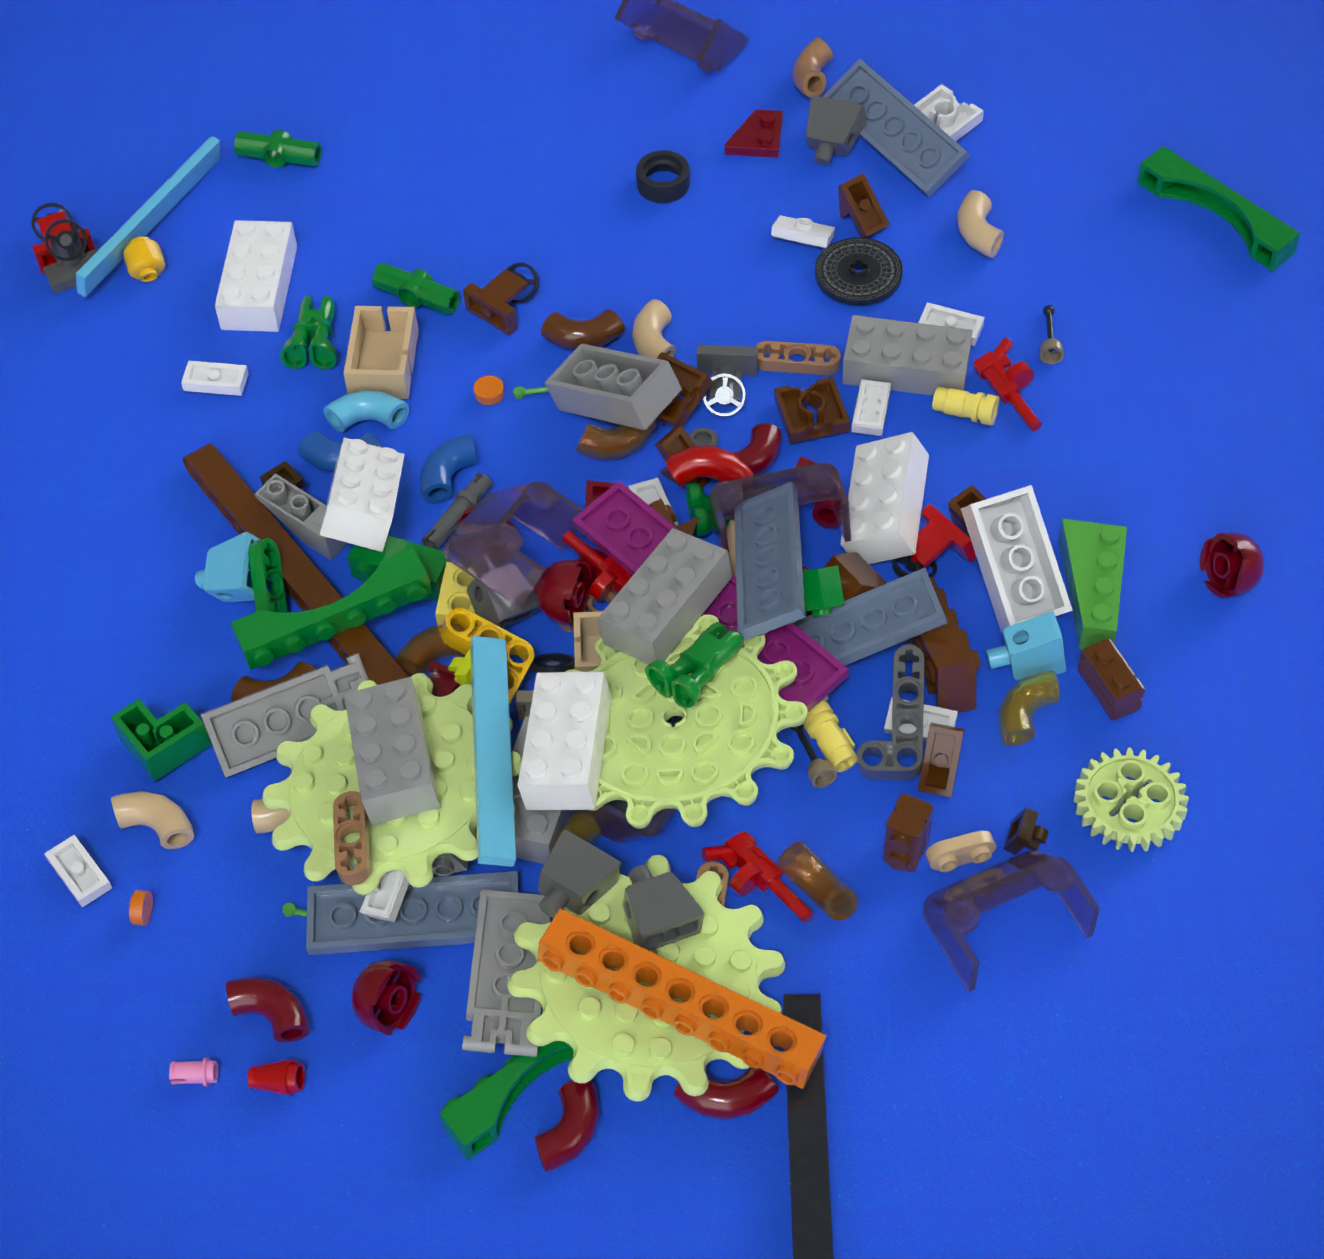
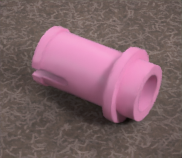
[169,1057,218,1087]

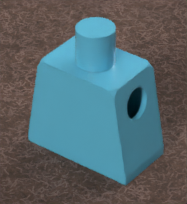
[195,532,261,602]
[986,611,1066,680]

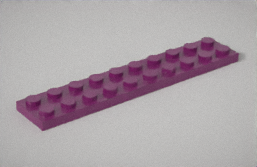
[572,481,849,712]

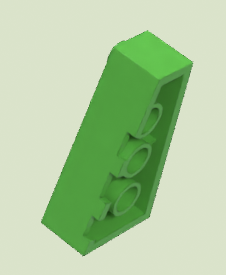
[1058,518,1127,650]

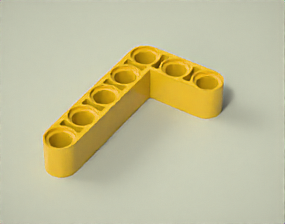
[441,608,534,714]

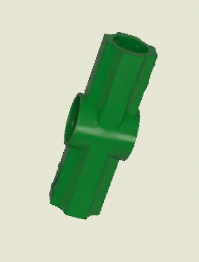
[234,130,322,168]
[372,263,461,315]

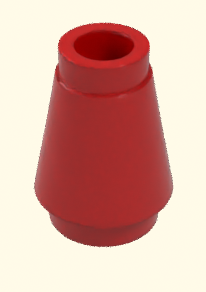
[247,1059,305,1096]

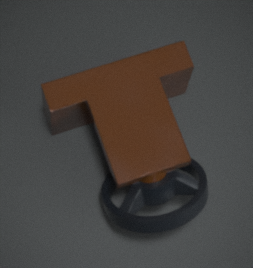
[463,263,540,336]

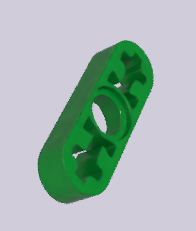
[248,538,288,612]

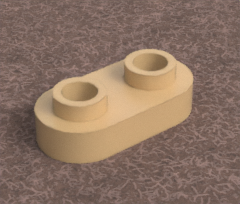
[925,830,996,872]

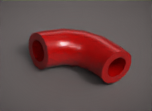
[666,446,754,493]

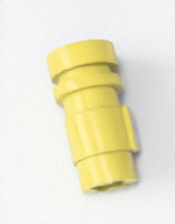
[932,386,999,426]
[802,701,857,773]

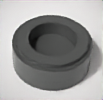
[688,428,718,447]

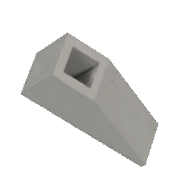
[254,473,348,561]

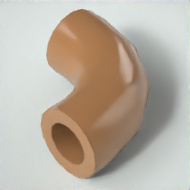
[792,37,834,98]

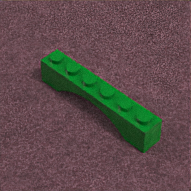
[1137,146,1300,272]
[230,546,432,670]
[439,1041,574,1161]

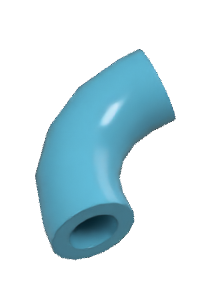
[323,390,409,432]

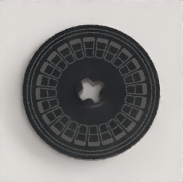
[815,237,903,306]

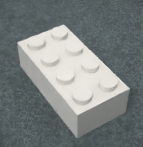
[215,220,297,332]
[840,432,929,564]
[320,437,405,552]
[961,485,1073,633]
[518,672,611,810]

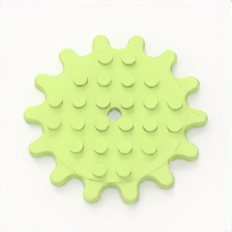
[565,614,808,829]
[262,673,522,895]
[507,855,785,1102]

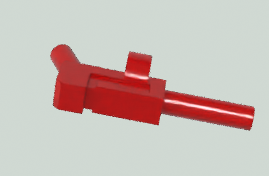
[973,338,1042,431]
[562,530,632,602]
[702,831,814,923]

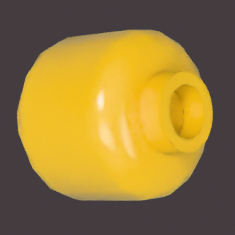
[123,237,165,282]

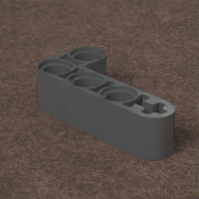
[857,644,924,781]

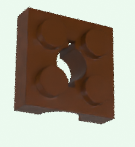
[656,352,713,428]
[774,377,850,444]

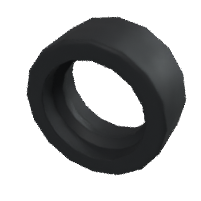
[636,150,690,203]

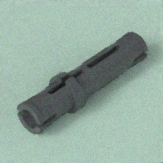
[421,472,493,550]

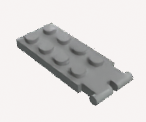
[200,653,369,778]
[462,889,550,1057]

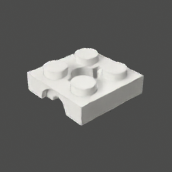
[914,84,984,141]

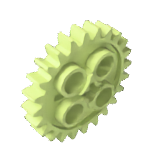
[1073,748,1189,852]

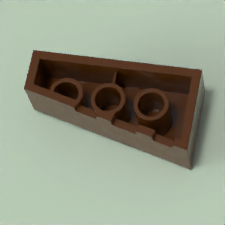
[908,577,980,713]

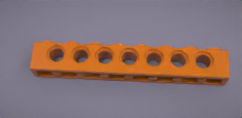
[537,908,826,1089]

